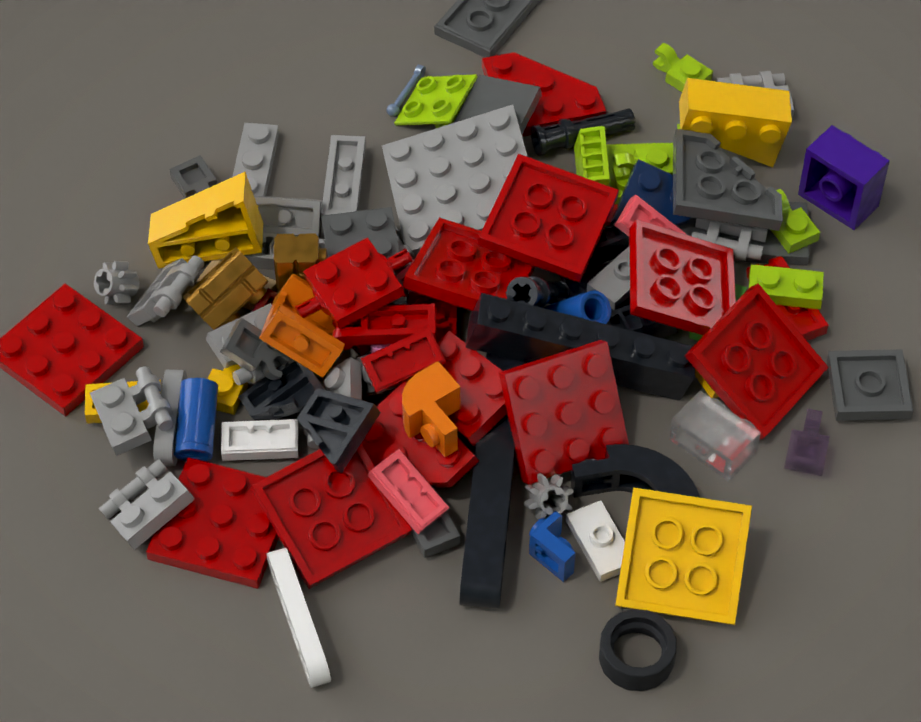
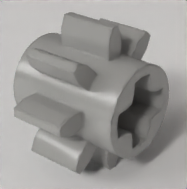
[94,261,139,305]
[524,473,574,520]

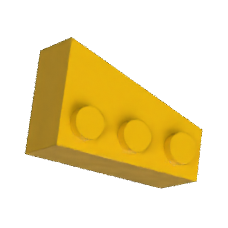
[679,78,792,168]
[148,172,264,269]

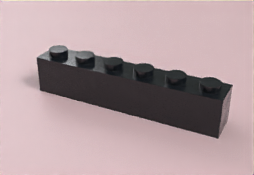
[465,293,695,401]

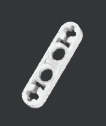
[266,547,331,688]

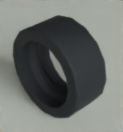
[599,609,677,691]

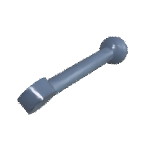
[386,64,426,117]

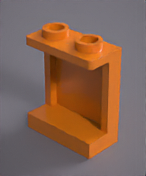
[259,274,345,378]

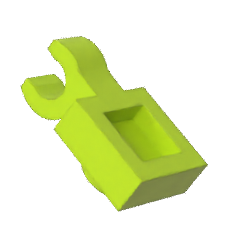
[653,43,713,92]
[612,145,673,180]
[770,189,821,254]

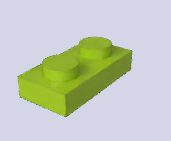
[748,264,824,309]

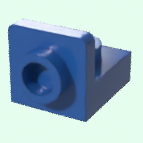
[529,511,576,582]

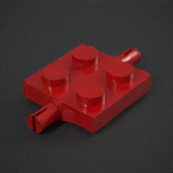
[295,237,413,330]

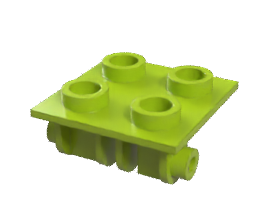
[394,74,478,128]

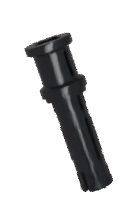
[531,108,635,156]
[506,276,571,308]

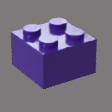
[798,125,890,230]

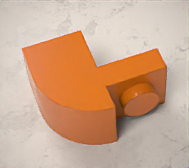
[402,361,461,457]

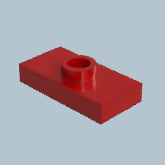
[361,327,446,394]

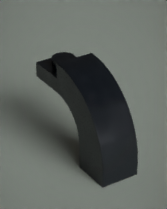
[571,444,700,498]

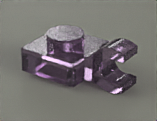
[784,409,830,476]

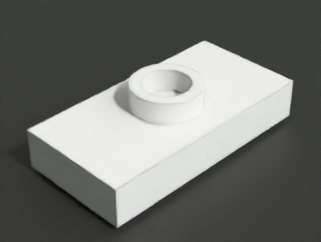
[221,419,298,461]
[566,500,625,582]

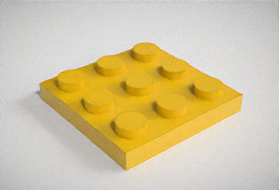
[615,487,752,625]

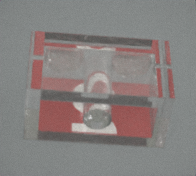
[669,391,761,482]

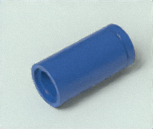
[544,290,611,324]
[174,378,218,461]

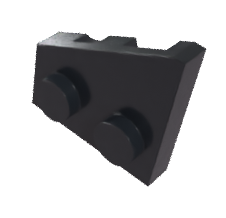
[238,359,325,421]
[297,388,381,473]

